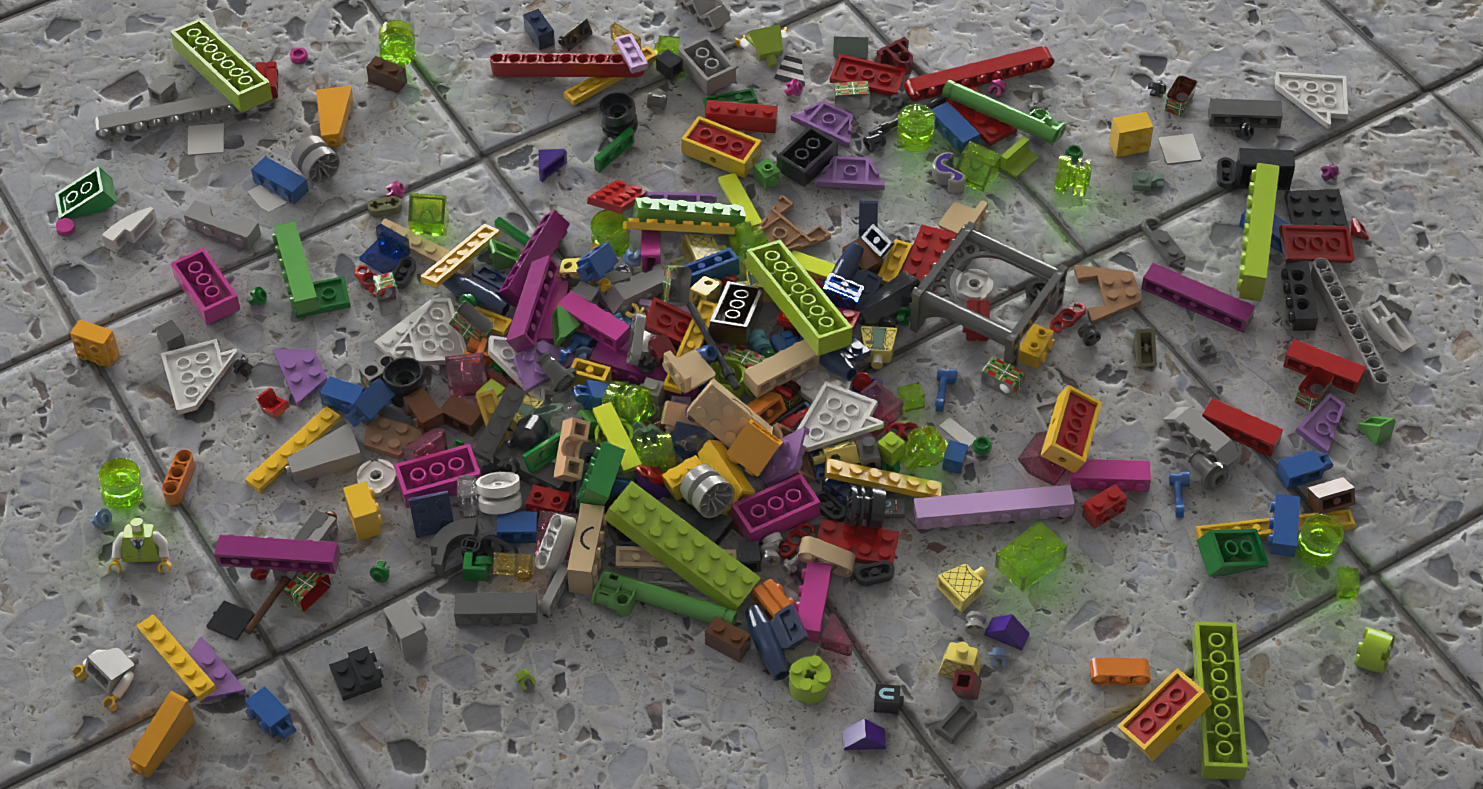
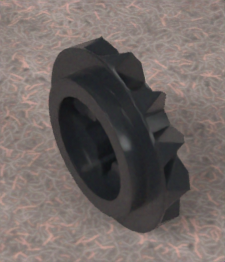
[1025,280,1048,302]

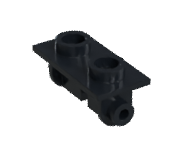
[558,18,593,51]

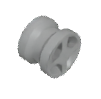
[759,543,781,567]
[965,611,986,636]

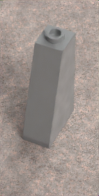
[285,423,362,484]

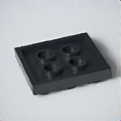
[1284,189,1348,226]

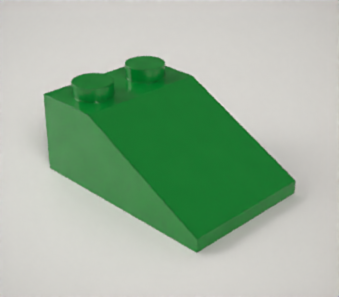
[55,166,117,219]
[1196,529,1269,577]

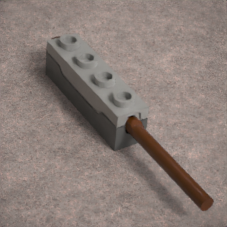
[245,509,338,634]

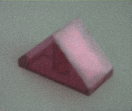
[821,613,852,656]

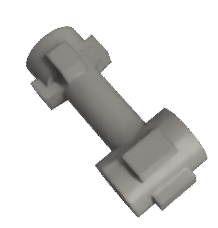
[1028,85,1044,112]
[781,545,801,575]

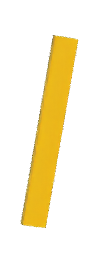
[1195,509,1356,539]

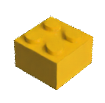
[1109,111,1154,157]
[343,481,383,541]

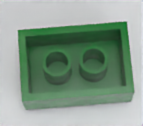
[576,441,625,509]

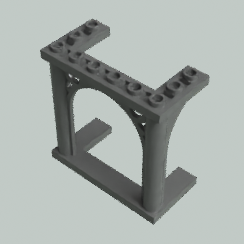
[909,221,1068,367]

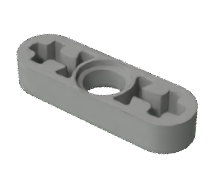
[627,313,646,366]
[540,563,568,615]

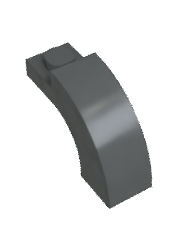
[430,518,479,576]

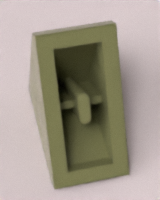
[1133,328,1157,367]

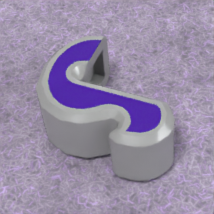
[931,152,966,194]

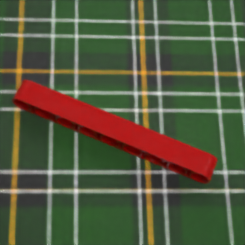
[904,46,1055,101]
[490,53,644,78]

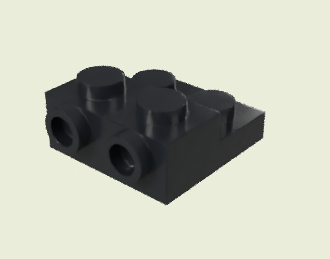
[329,646,384,701]

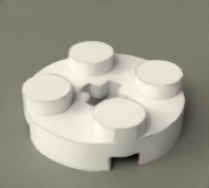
[956,269,993,301]
[357,459,397,497]

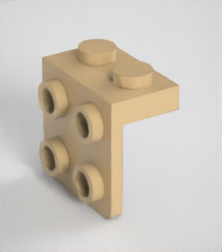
[939,200,989,236]
[662,350,715,394]

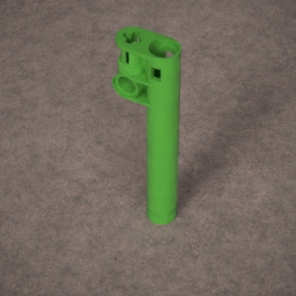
[942,80,1067,145]
[591,569,738,626]

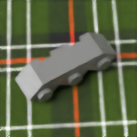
[675,0,731,31]
[603,264,680,317]
[1163,407,1240,466]

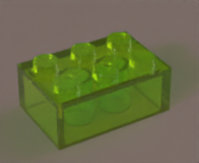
[995,521,1068,592]

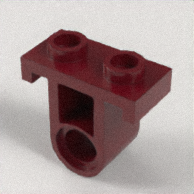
[876,37,913,75]

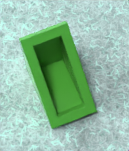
[489,238,520,270]
[551,305,580,348]
[1357,416,1396,446]

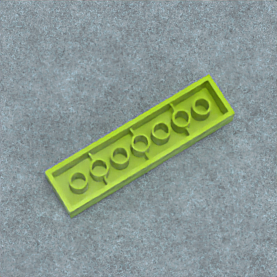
[170,19,272,112]
[1236,163,1280,302]
[747,240,853,356]
[604,481,761,611]
[1192,622,1248,780]

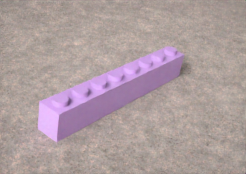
[913,485,1075,530]

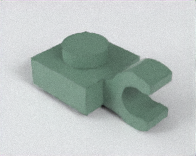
[1132,172,1164,191]
[632,421,666,449]

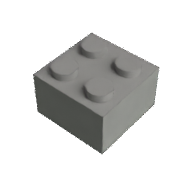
[383,599,428,661]

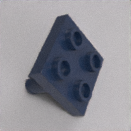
[408,491,454,538]

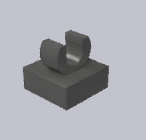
[1191,336,1217,361]

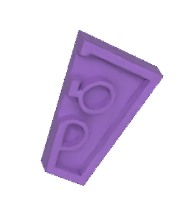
[1295,393,1345,453]

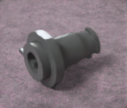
[536,351,577,392]
[1187,450,1229,490]

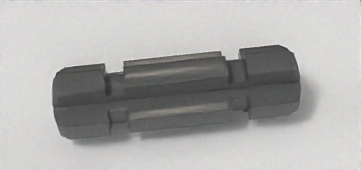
[1376,295,1412,320]

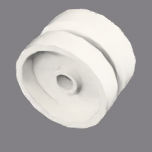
[476,472,522,514]

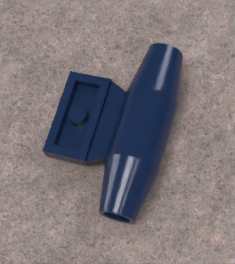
[823,243,883,307]
[442,263,510,316]
[800,336,871,381]
[745,603,810,680]

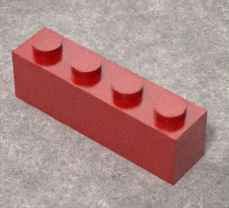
[705,100,778,134]
[1283,339,1366,394]
[1202,398,1283,457]

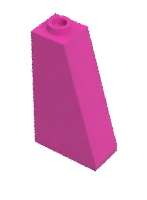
[641,230,661,273]

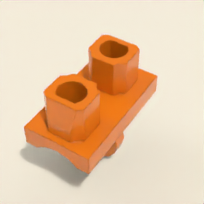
[460,337,494,374]

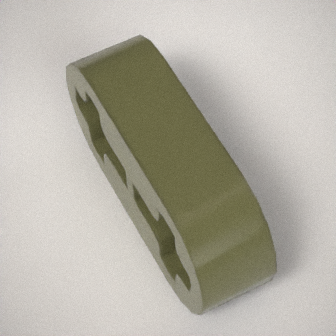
[367,196,402,217]

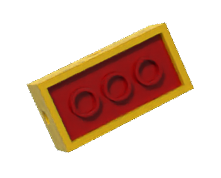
[681,116,761,178]
[1040,385,1102,473]
[1118,668,1212,762]

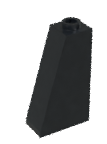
[855,271,920,326]
[659,497,733,546]

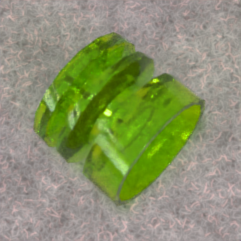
[378,20,416,66]
[897,104,935,152]
[1054,155,1092,196]
[590,210,630,257]
[602,381,652,425]
[635,431,676,473]
[98,458,143,511]
[1296,514,1344,567]

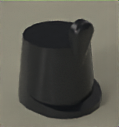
[507,414,549,450]

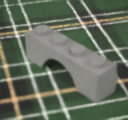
[184,200,261,249]

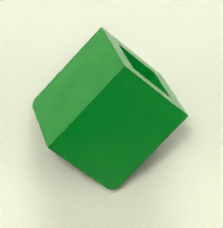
[463,552,490,581]

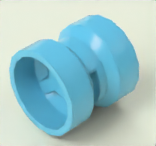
[749,329,772,355]

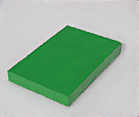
[291,276,351,318]

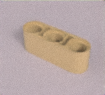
[798,536,856,577]

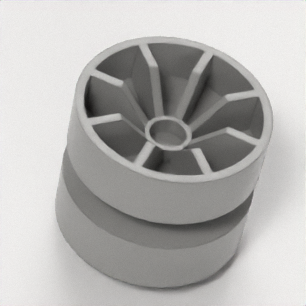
[291,136,340,184]
[680,464,734,518]

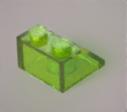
[955,141,1002,192]
[408,193,450,236]

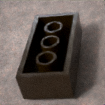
[709,281,764,346]

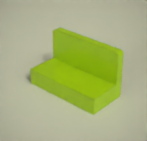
[1000,136,1039,178]

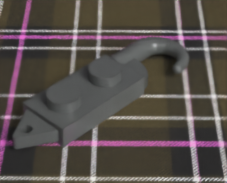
[1141,217,1186,271]

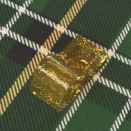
[493,552,534,582]

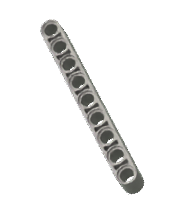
[93,93,252,139]
[1311,258,1391,395]

